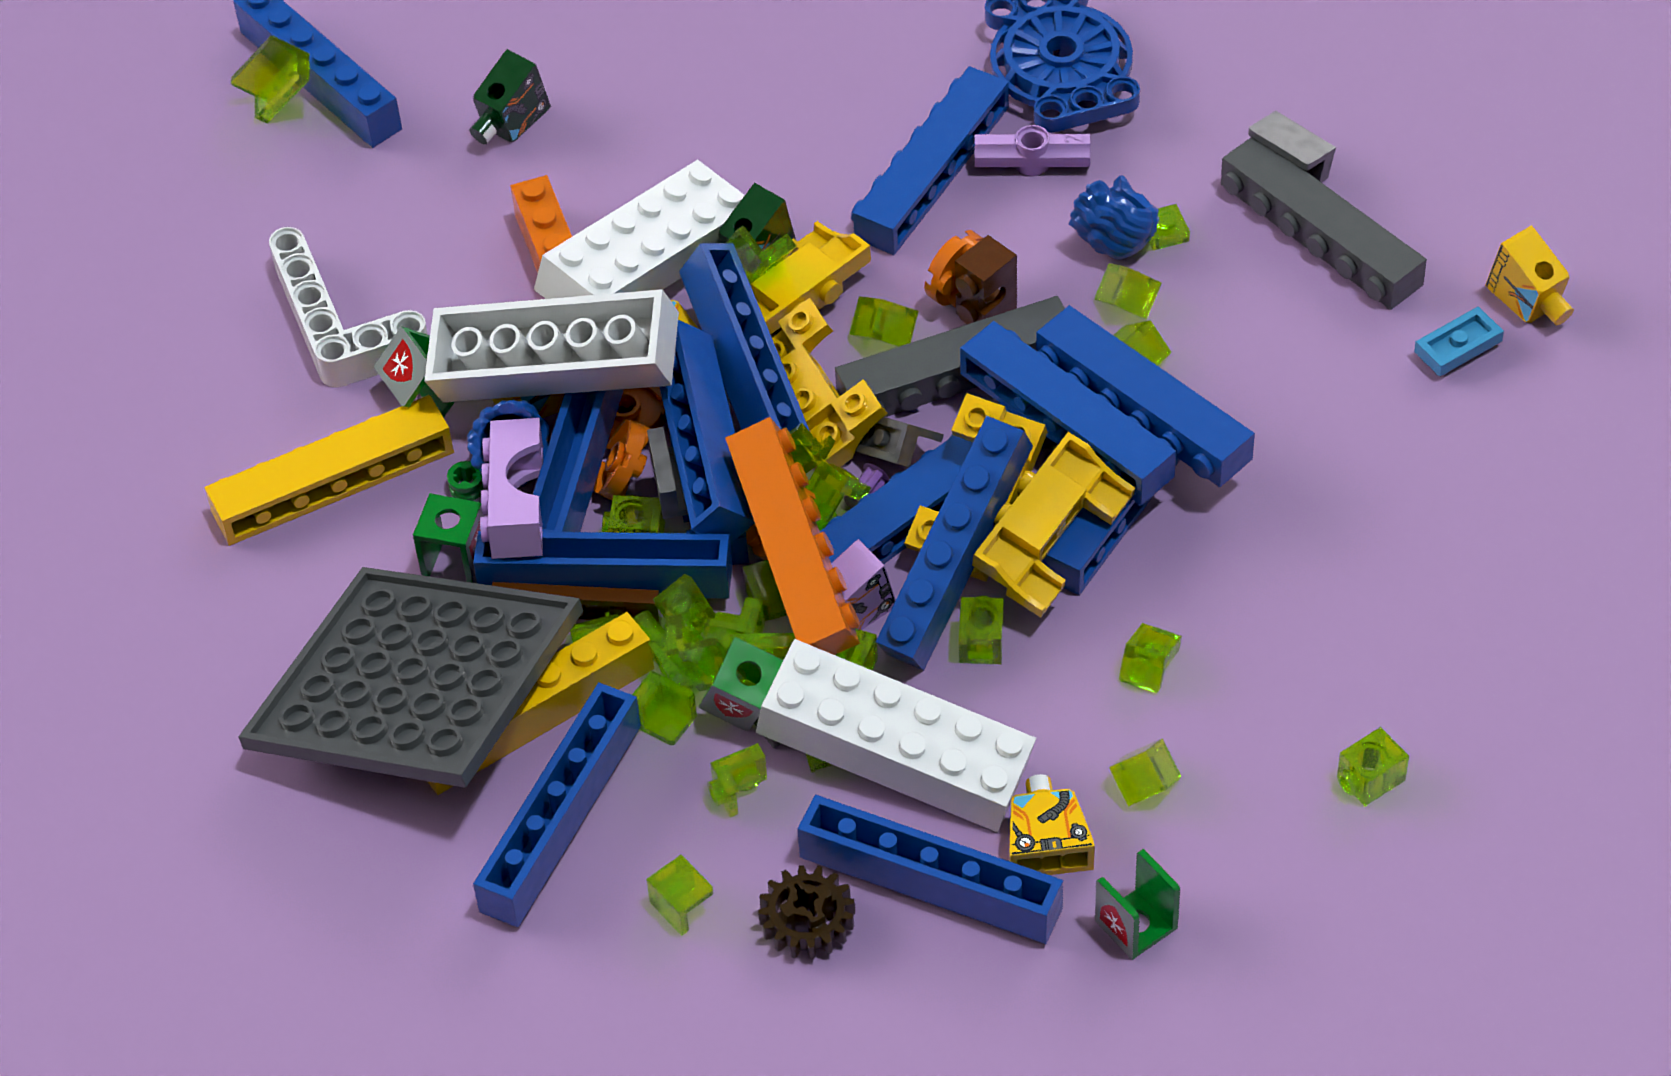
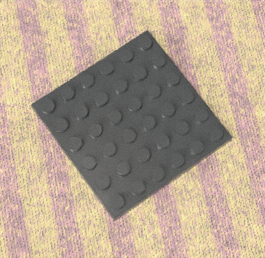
[238,567,583,788]

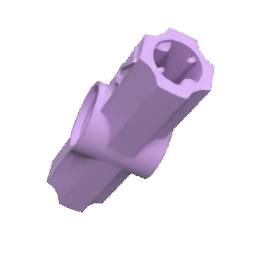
[975,125,1090,176]

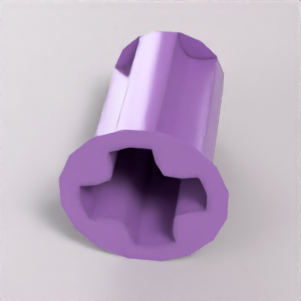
[844,463,889,508]

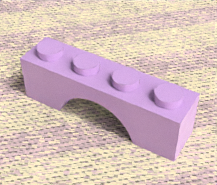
[480,418,543,559]

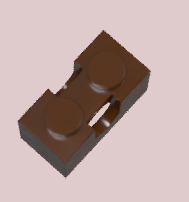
[955,235,1017,324]

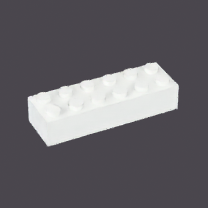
[534,160,745,299]
[424,289,679,402]
[756,639,1036,833]

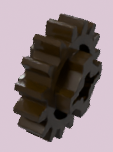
[758,865,856,959]

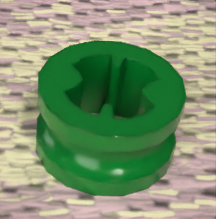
[447,461,485,501]

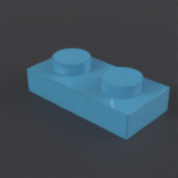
[1414,306,1504,377]

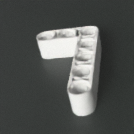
[269,227,428,388]

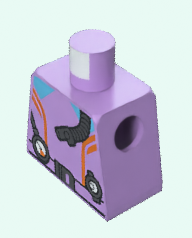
[831,539,896,633]

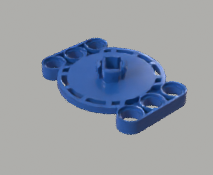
[985,0,1140,133]

